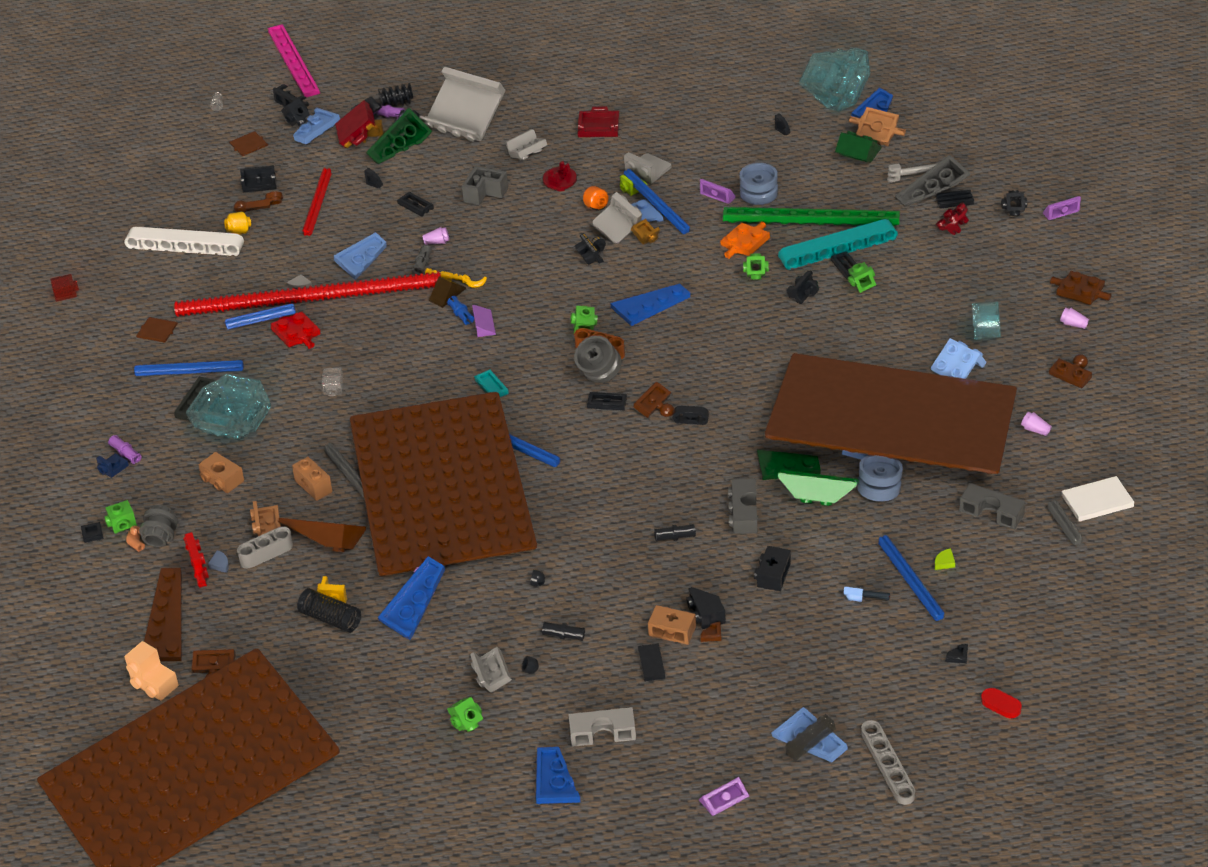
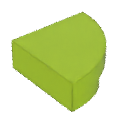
[935,548,955,570]

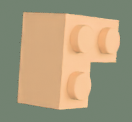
[124,641,179,701]

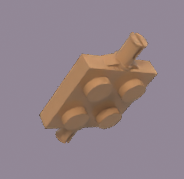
[849,107,906,146]

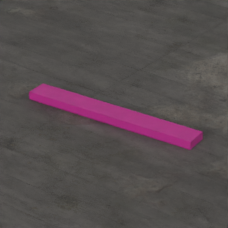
[268,24,320,97]

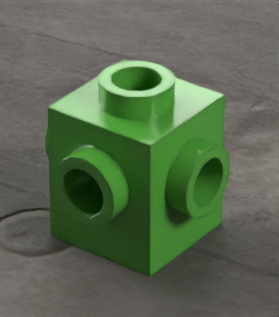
[743,253,769,280]
[848,262,876,293]
[571,306,598,333]
[104,500,137,534]
[447,697,483,732]

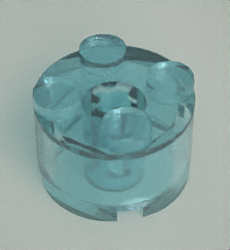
[972,301,1001,340]

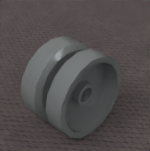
[574,336,622,383]

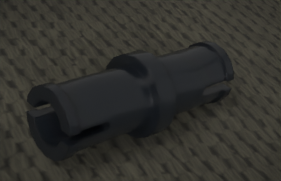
[654,524,696,542]
[542,621,585,641]

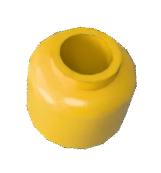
[224,212,251,235]

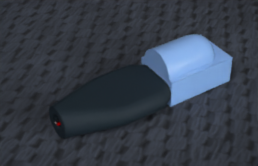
[844,587,890,602]

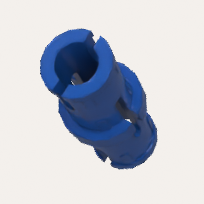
[447,296,474,325]

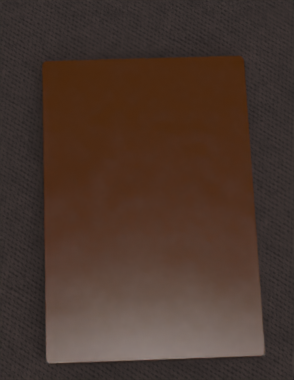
[765,353,1017,474]
[350,392,537,576]
[37,649,340,867]

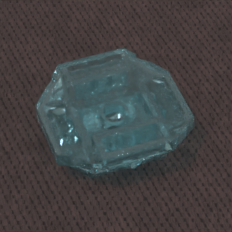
[186,373,271,440]

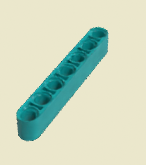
[778,219,898,270]

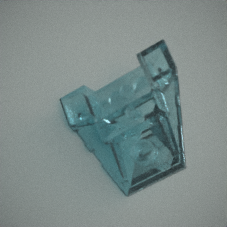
[799,48,870,112]

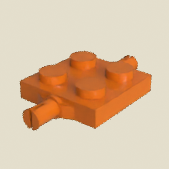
[720,221,770,259]

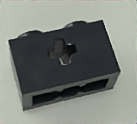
[754,546,791,592]

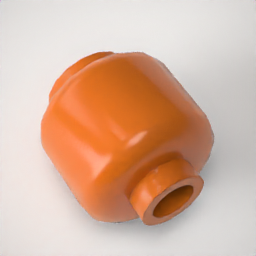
[583,186,609,211]

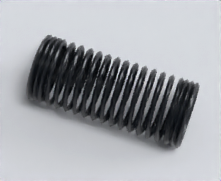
[297,588,361,633]

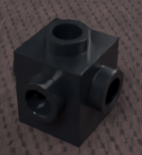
[281,98,310,127]
[1001,190,1027,216]

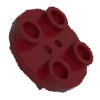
[543,161,577,192]
[936,202,969,235]

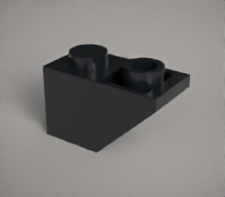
[686,587,726,630]

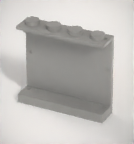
[419,67,506,142]

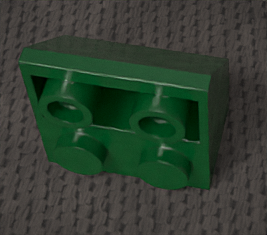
[835,131,882,163]

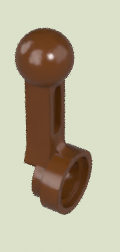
[234,191,283,213]

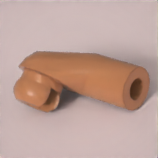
[126,526,145,552]

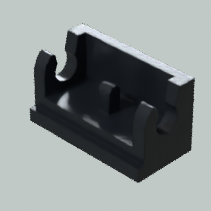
[273,84,309,107]
[240,165,277,193]

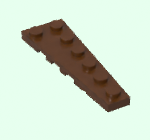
[144,568,182,661]

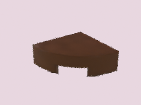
[701,622,721,642]

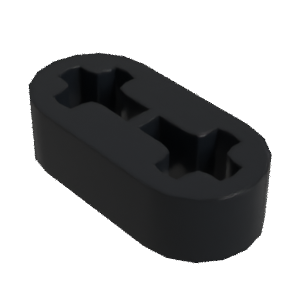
[672,405,709,425]

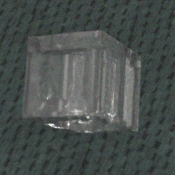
[322,367,344,396]

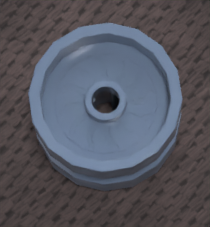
[740,163,778,205]
[857,455,903,501]

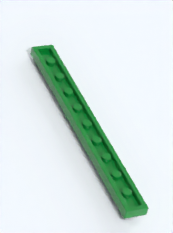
[723,207,900,226]

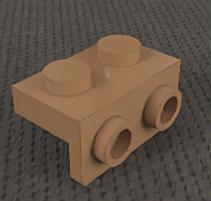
[250,501,281,536]

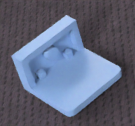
[931,338,986,379]

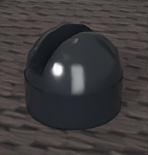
[530,569,545,587]
[522,656,539,674]

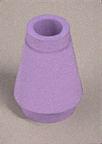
[423,227,450,245]
[1060,308,1089,329]
[1021,412,1052,436]

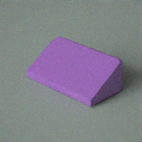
[700,179,735,204]
[1043,196,1081,220]
[472,305,496,337]
[699,777,749,816]

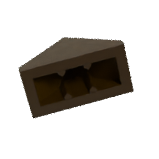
[429,276,466,308]

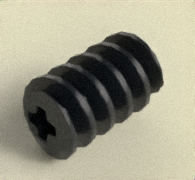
[378,83,413,107]

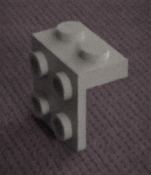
[624,152,672,184]
[592,192,642,244]

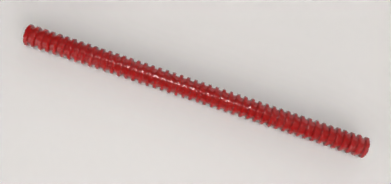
[174,271,441,317]

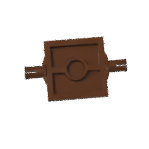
[1050,271,1111,305]

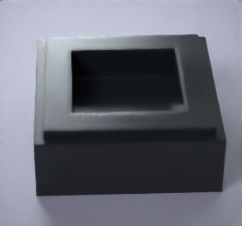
[81,522,104,543]

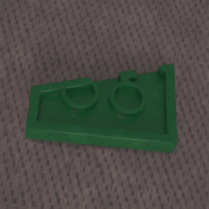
[757,449,821,480]

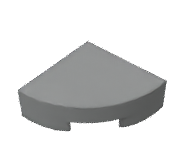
[287,275,312,289]

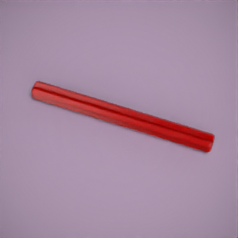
[302,168,332,236]

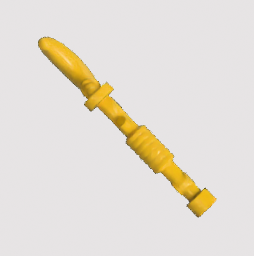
[425,268,487,288]

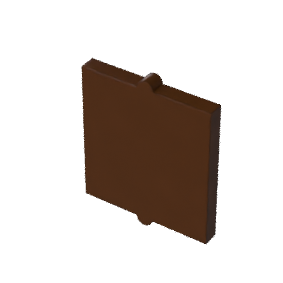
[229,131,268,156]
[136,317,178,342]

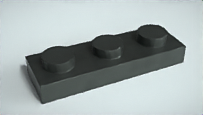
[174,376,217,421]

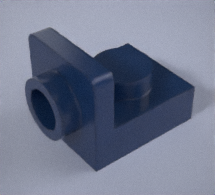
[96,453,129,478]

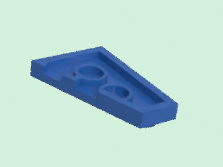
[851,88,893,118]
[536,747,580,804]

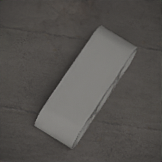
[237,527,293,568]

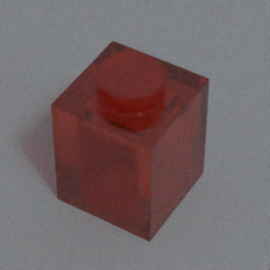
[50,274,79,302]

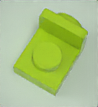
[620,175,647,196]

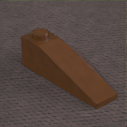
[278,518,366,552]

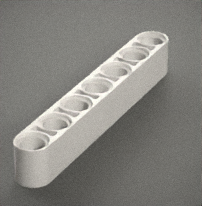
[125,227,244,256]

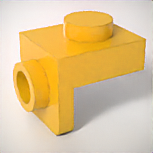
[317,576,347,604]

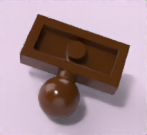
[1049,354,1092,389]
[633,381,674,418]
[192,649,236,679]

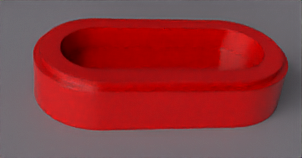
[981,688,1022,718]

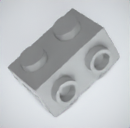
[505,129,547,160]
[470,647,512,692]

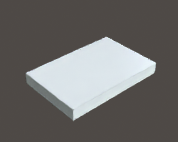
[1061,476,1134,522]

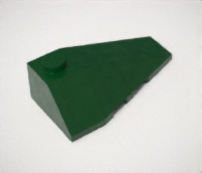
[366,108,432,164]

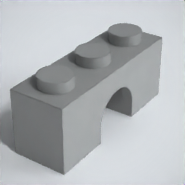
[568,707,636,747]

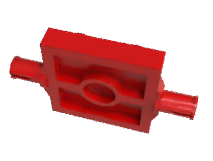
[271,312,321,349]
[184,532,209,588]

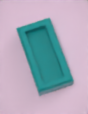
[474,370,509,397]

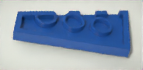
[610,283,690,326]
[378,556,445,640]

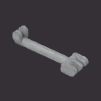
[887,163,938,182]

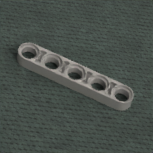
[861,720,915,805]

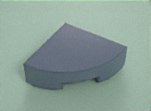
[208,550,229,573]

